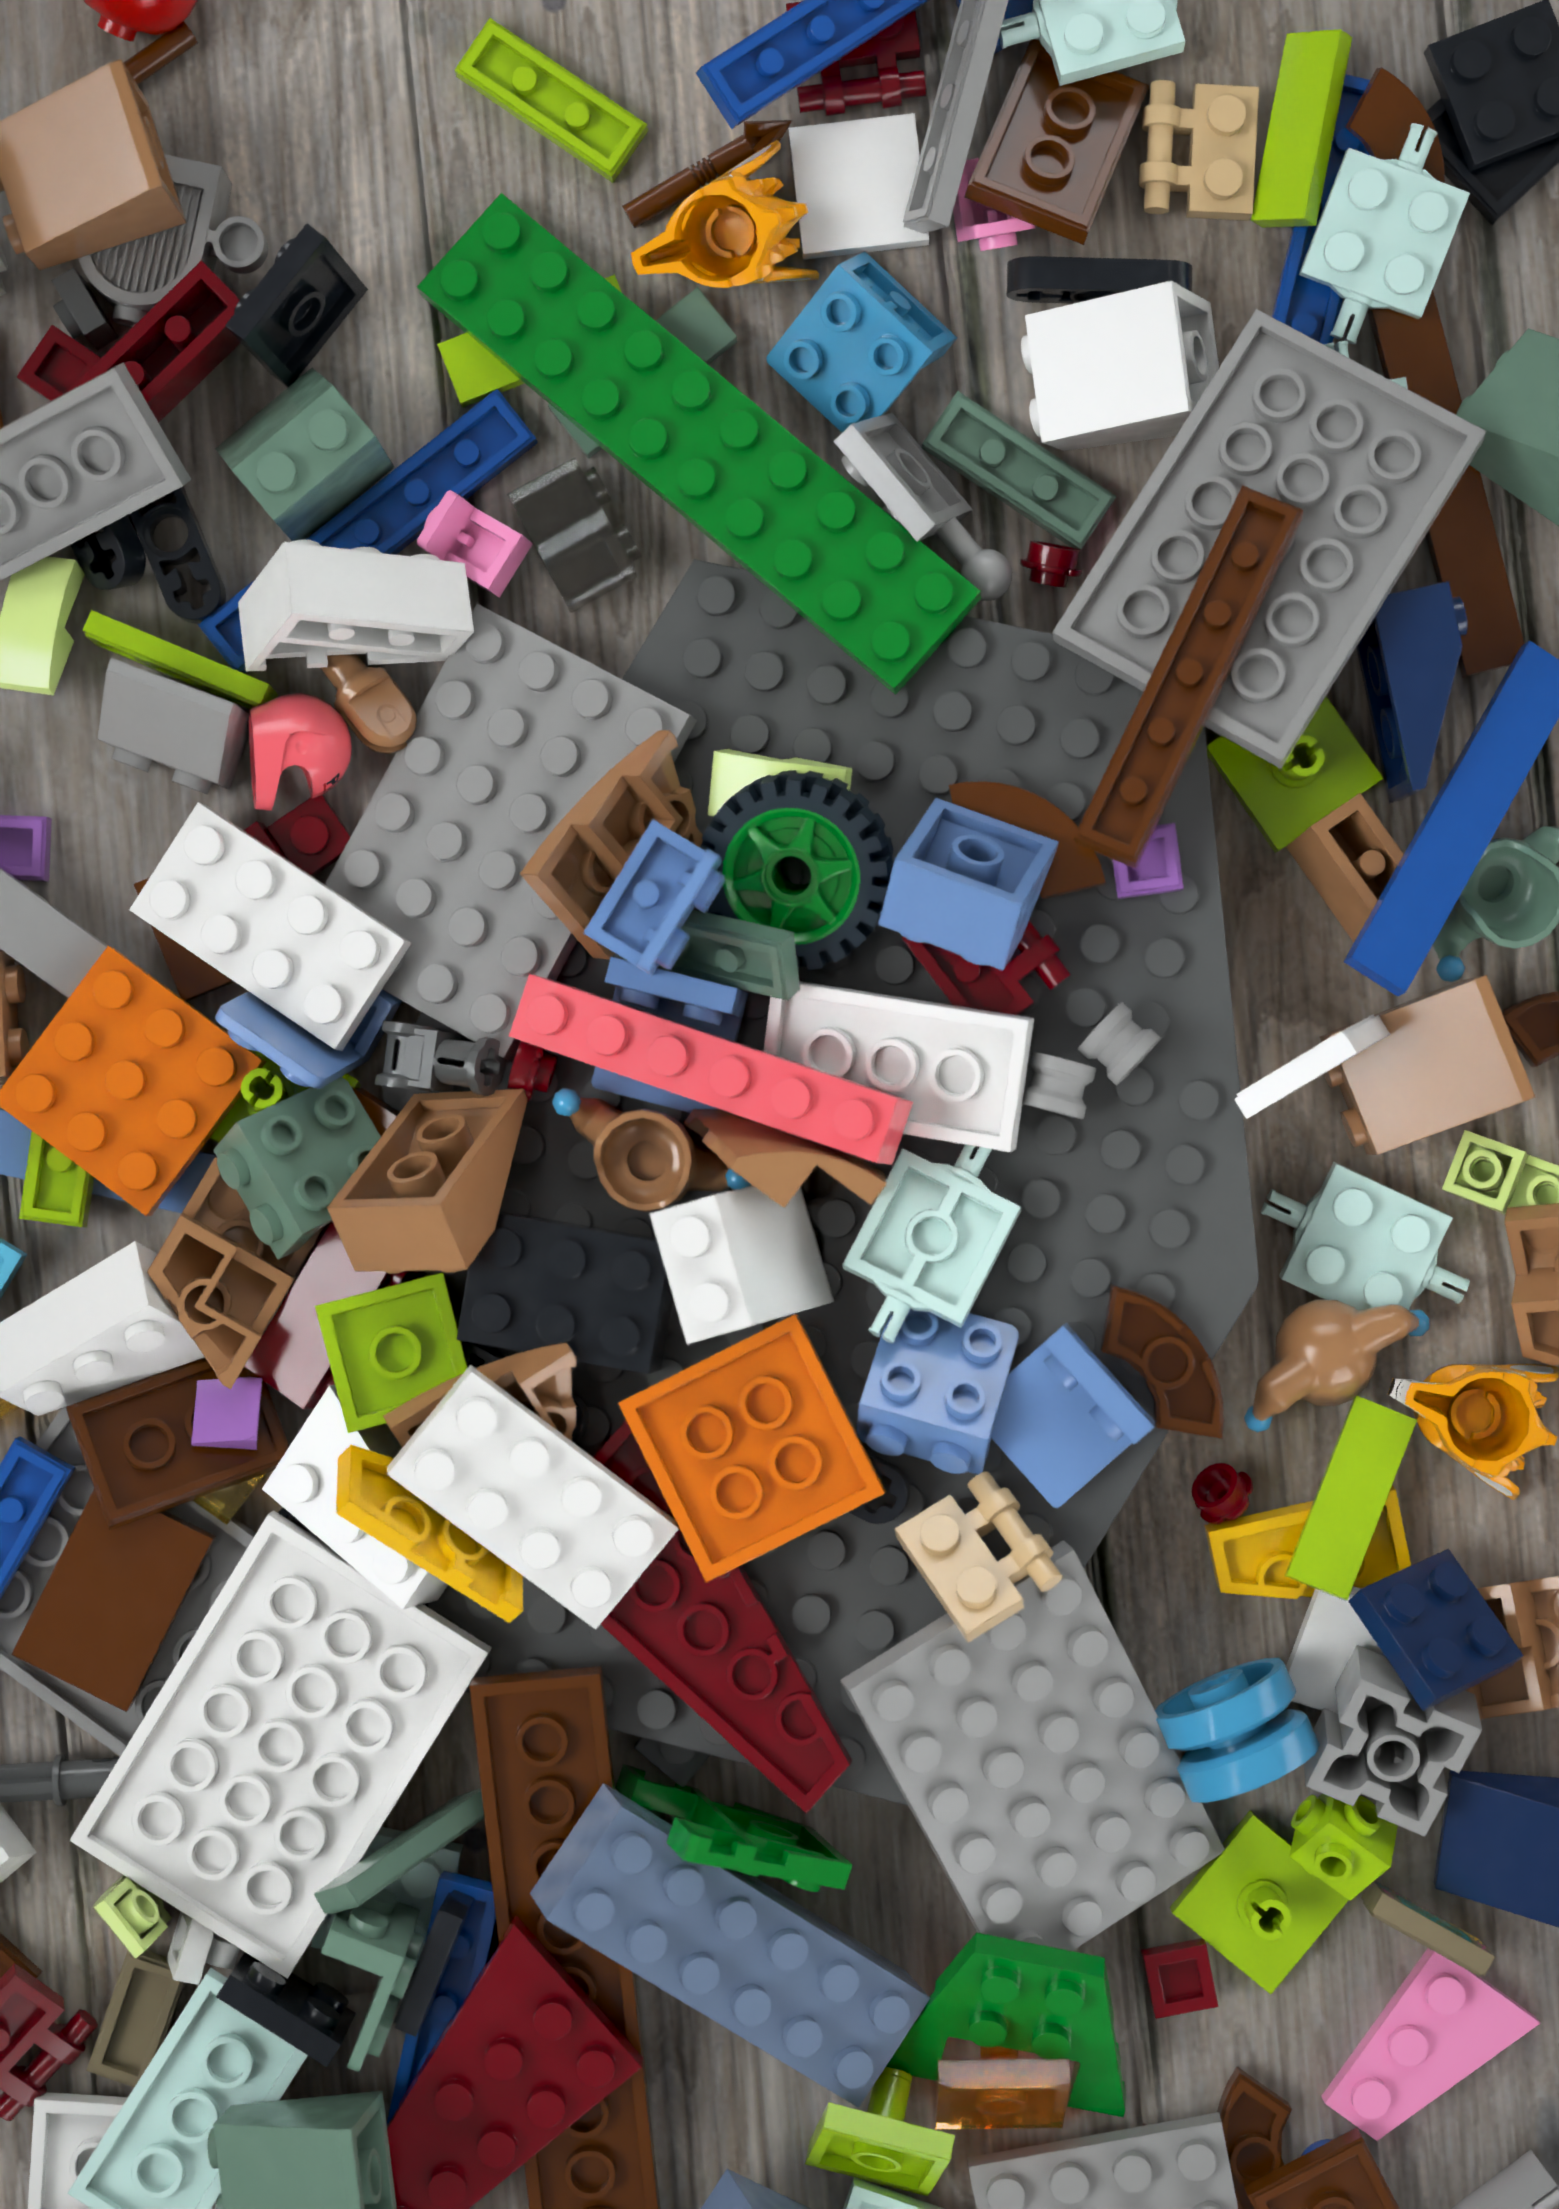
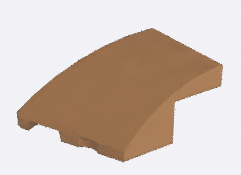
[520,730,703,960]
[684,1109,887,1208]
[147,1156,324,1389]
[1504,1203,1559,1366]
[383,1343,576,1448]
[1465,1576,1559,1719]

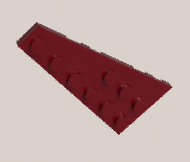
[593,1420,853,1814]
[387,1915,643,2209]

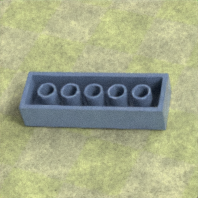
[530,1783,930,2108]

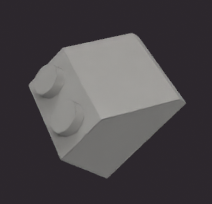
[98,658,249,794]

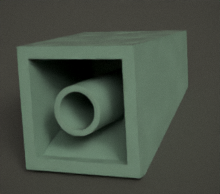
[1456,328,1559,526]
[215,368,394,541]
[208,2091,397,2209]

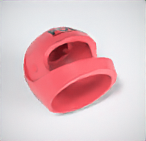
[248,693,352,811]

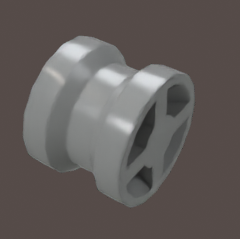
[1077,1002,1161,1086]
[1022,1052,1097,1120]

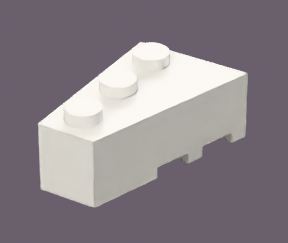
[238,540,474,672]
[0,1241,204,1416]
[262,1385,448,1610]

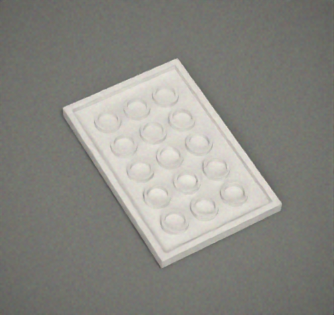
[69,1510,492,1979]

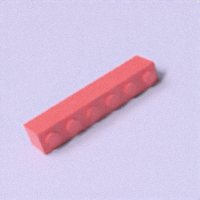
[509,974,913,1165]

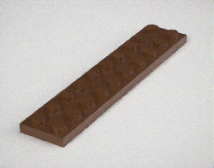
[470,1666,661,2209]

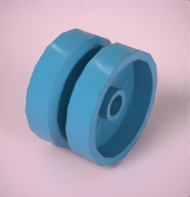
[1155,1658,1320,1803]

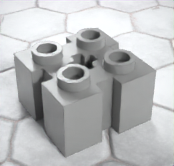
[1304,1645,1482,1837]

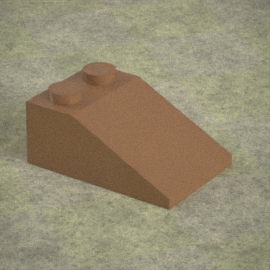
[327,1089,528,1274]

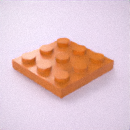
[0,945,266,1216]
[618,1314,886,1582]

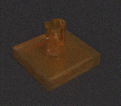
[934,2046,1070,2129]

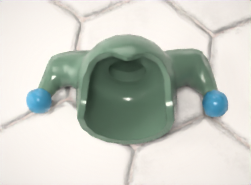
[1433,826,1559,982]

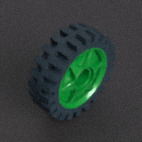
[700,770,894,971]

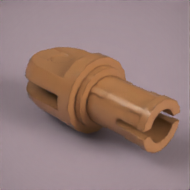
[320,654,417,754]

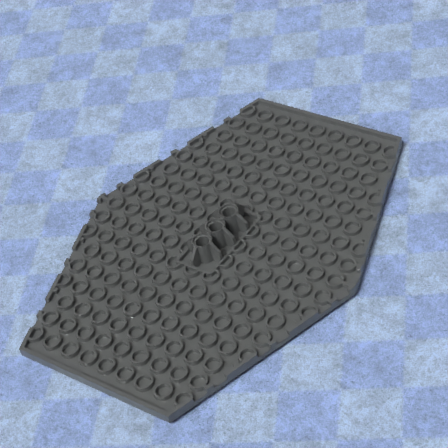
[382,559,1259,1805]

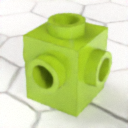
[1289,1793,1398,1901]

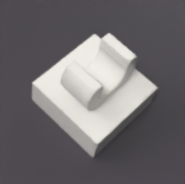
[167,1912,240,1985]

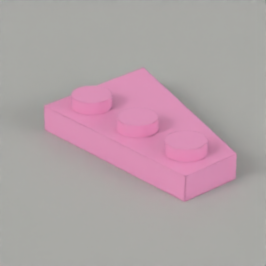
[1321,1948,1540,2141]

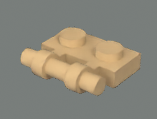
[1139,80,1259,221]
[895,1471,1063,1643]

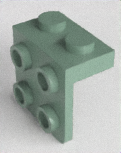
[213,1077,381,1260]
[321,1888,425,2072]

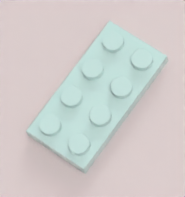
[67,1968,308,2209]

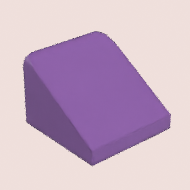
[191,1377,262,1450]

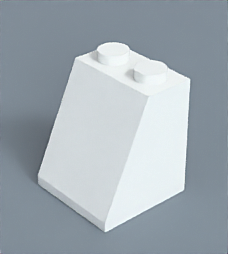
[1021,281,1219,451]
[650,1186,834,1344]

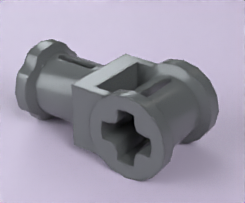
[375,1021,505,1096]

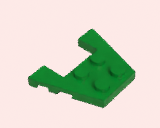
[615,1764,853,1892]
[886,1932,1126,2117]

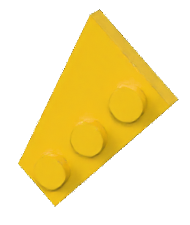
[336,1445,523,1623]
[1204,1485,1411,1599]

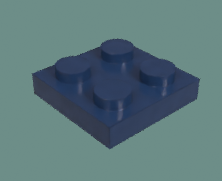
[1348,1548,1524,1711]

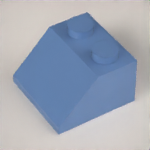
[878,798,1059,970]

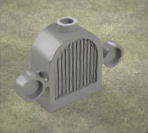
[78,154,268,328]

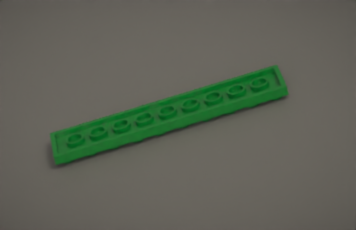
[417,193,981,695]

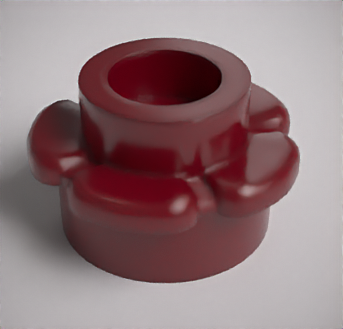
[1020,540,1082,588]
[508,1041,558,1101]
[1192,1463,1253,1525]

